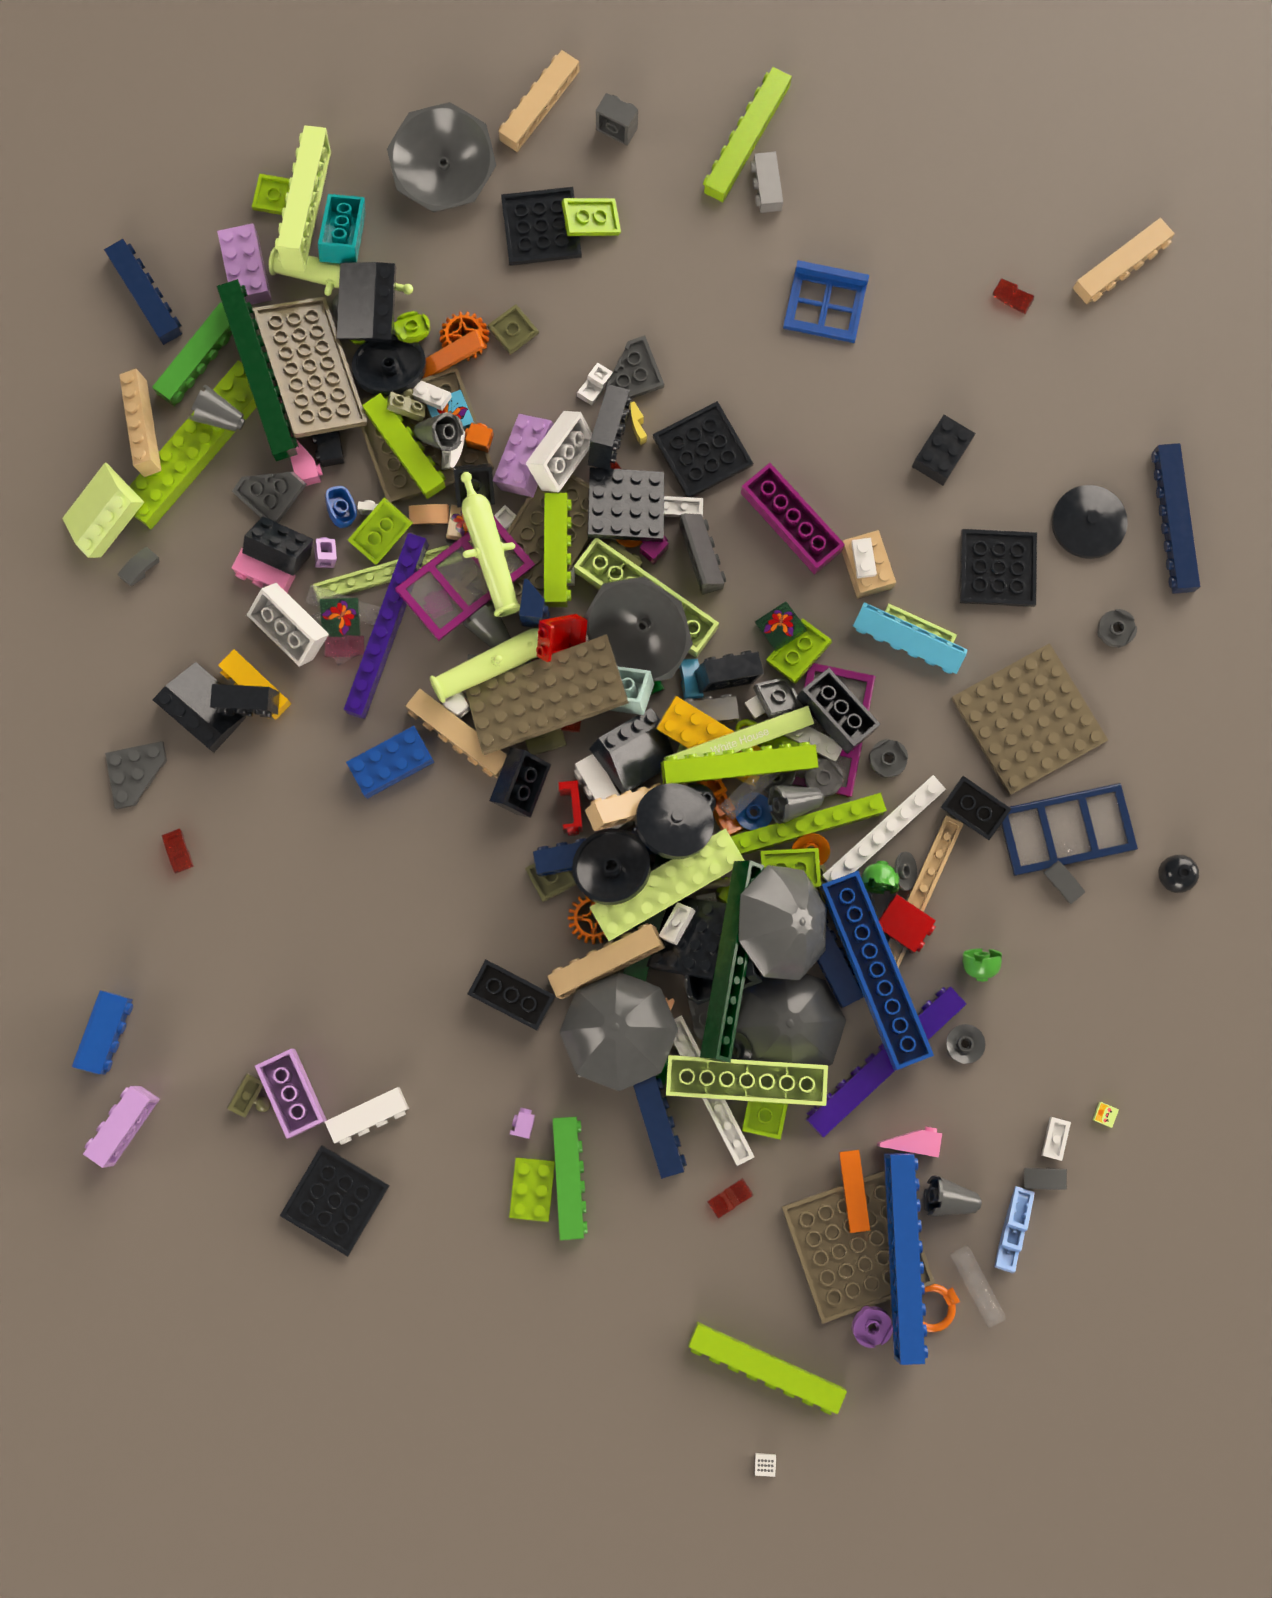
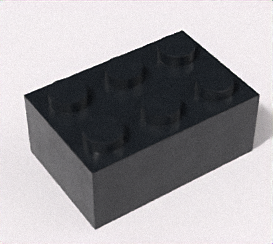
[912,415,976,486]
[242,517,313,576]
[694,650,764,693]
[210,684,280,718]
[489,748,551,818]
[940,776,1012,840]

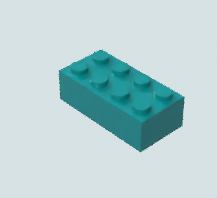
[318,194,366,263]

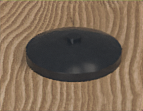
[352,334,426,396]
[1052,485,1128,559]
[635,783,714,859]
[572,828,651,905]

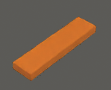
[422,329,485,379]
[839,1150,870,1233]

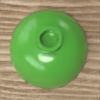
[861,861,899,894]
[963,948,1002,982]

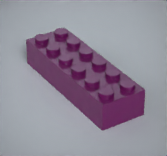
[741,463,845,575]

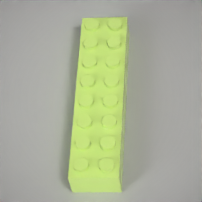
[275,125,331,272]
[574,538,719,658]
[589,828,745,941]
[666,1055,828,1106]

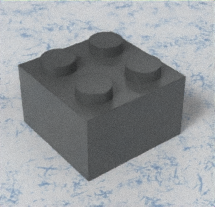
[596,93,638,146]

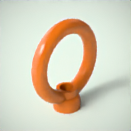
[923,1284,960,1332]

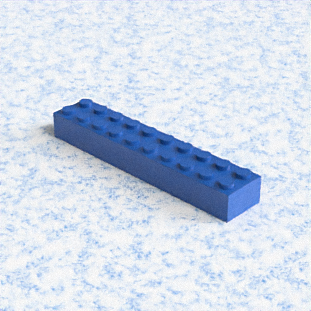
[820,871,934,1071]
[884,1153,928,1365]

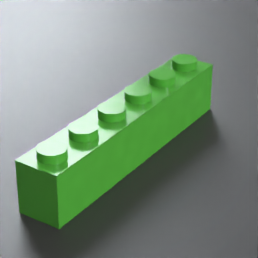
[152,302,232,406]
[553,1116,588,1240]

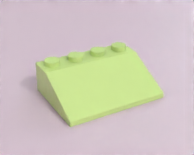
[62,463,144,558]

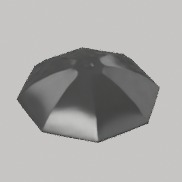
[387,102,496,212]
[583,577,693,681]
[739,865,827,980]
[559,972,678,1091]
[736,973,846,1066]

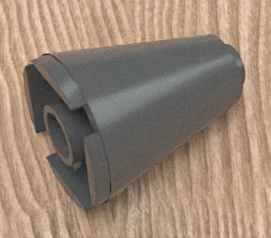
[189,385,245,432]
[414,412,464,451]
[462,600,511,648]
[768,785,824,824]
[923,1175,982,1216]

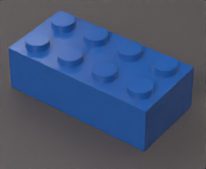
[346,726,435,799]

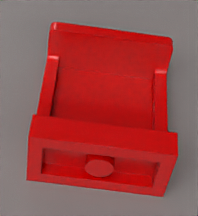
[536,614,588,662]
[558,780,583,836]
[879,894,936,954]

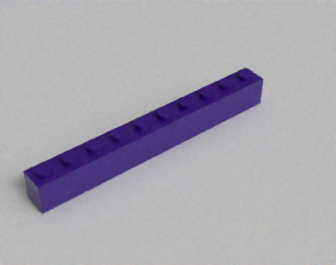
[343,533,429,719]
[806,986,967,1137]

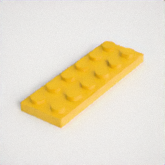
[656,696,761,788]

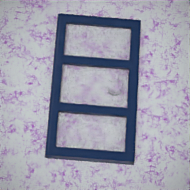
[1001,783,1138,876]

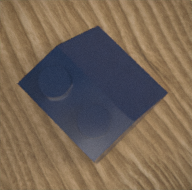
[519,579,550,628]

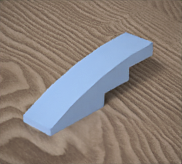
[994,1186,1035,1273]

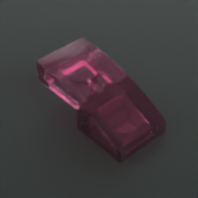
[324,635,364,657]

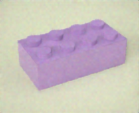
[217,223,272,305]
[493,414,554,497]
[255,1049,327,1139]
[83,1086,160,1168]

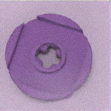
[851,1305,893,1348]

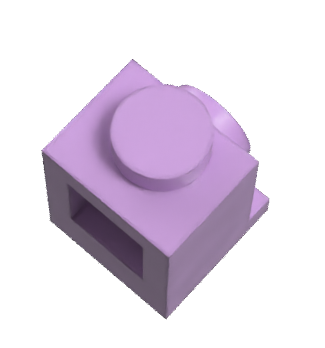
[314,537,337,568]
[510,1108,535,1139]

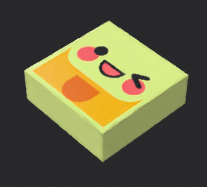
[1092,1102,1119,1128]

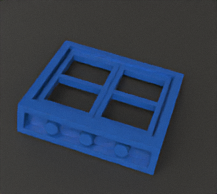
[783,260,869,343]

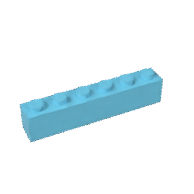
[853,602,968,674]

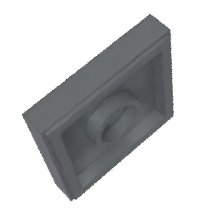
[753,677,804,718]

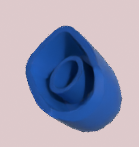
[325,486,357,528]

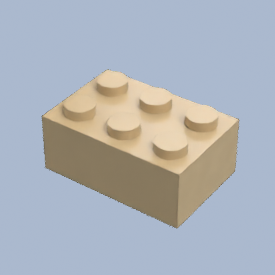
[842,530,896,599]

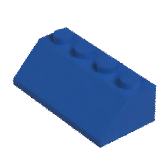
[72,990,133,1075]

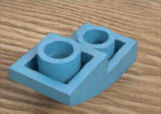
[679,659,703,699]

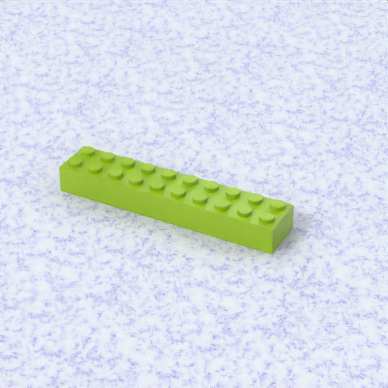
[129,360,257,530]

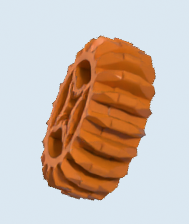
[439,311,489,361]
[567,896,608,945]

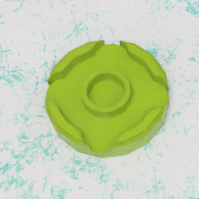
[394,311,431,343]

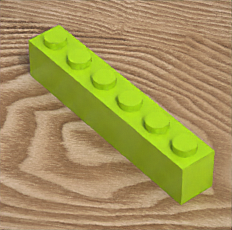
[362,393,446,499]
[544,493,572,607]

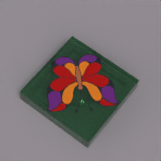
[319,598,361,637]
[755,601,807,652]

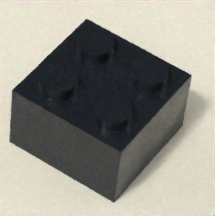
[453,463,495,508]

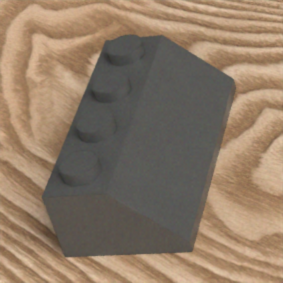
[680,513,726,595]

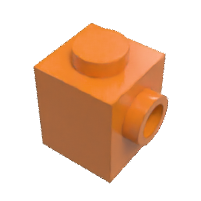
[465,423,494,453]

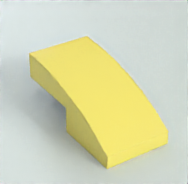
[631,402,647,445]

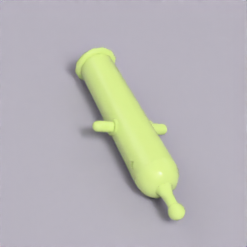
[268,247,413,296]
[461,472,521,617]
[430,628,539,703]

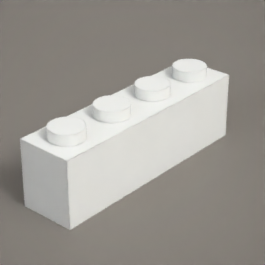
[325,1087,409,1145]

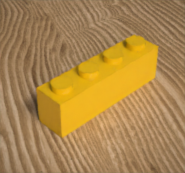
[218,649,291,720]

